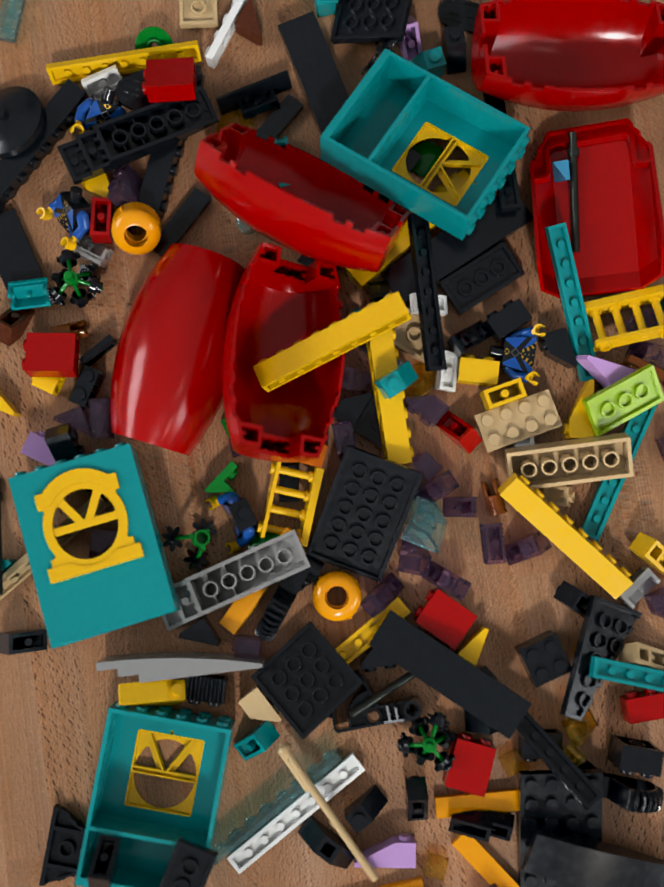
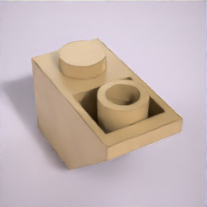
[238,685,283,722]

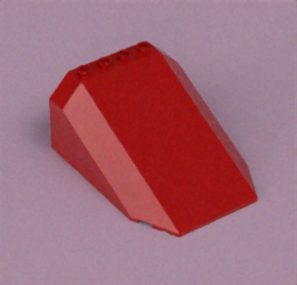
[530,118,664,299]

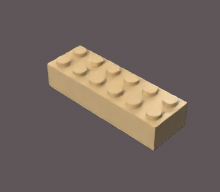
[504,432,634,489]

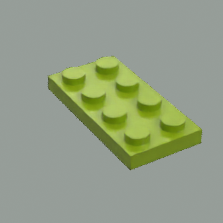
[582,364,664,436]

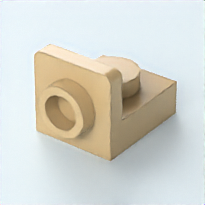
[544,486,575,507]

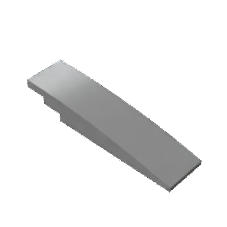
[162,529,311,631]
[96,652,266,683]

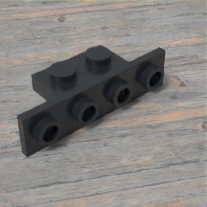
[215,70,292,120]

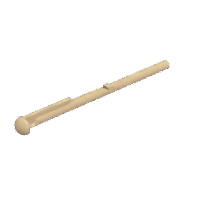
[277,742,379,882]

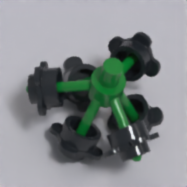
[47,250,104,308]
[398,712,456,772]

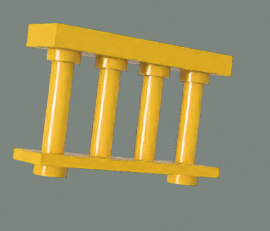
[584,284,664,352]
[256,462,324,547]

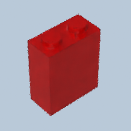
[142,57,197,103]
[22,333,80,377]
[413,587,477,650]
[443,732,497,797]

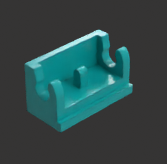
[7,277,52,311]

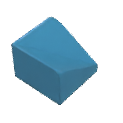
[552,159,570,182]

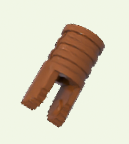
[50,320,88,339]
[481,478,508,517]

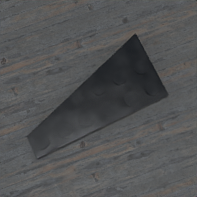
[560,595,642,721]

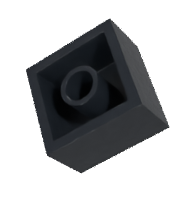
[515,630,572,687]
[607,734,664,779]

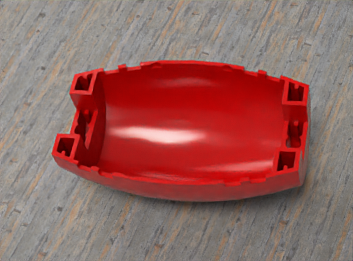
[221,242,345,462]
[110,243,245,456]

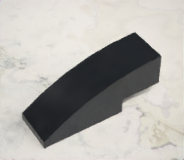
[448,810,515,842]

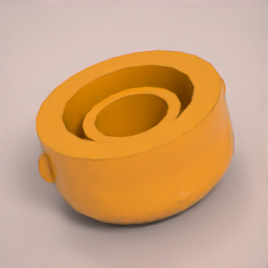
[111,202,161,255]
[312,570,362,621]

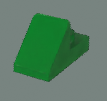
[205,461,239,493]

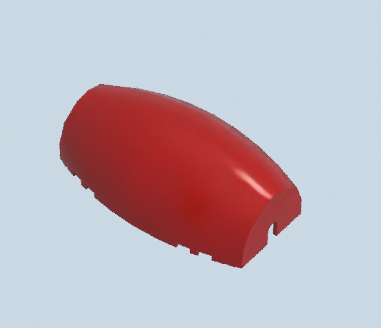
[471,0,664,112]
[194,122,410,272]

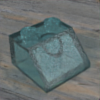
[400,496,447,554]

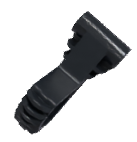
[255,553,325,642]
[328,669,423,733]
[568,756,664,814]

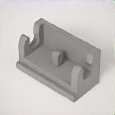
[71,236,114,270]
[618,566,661,609]

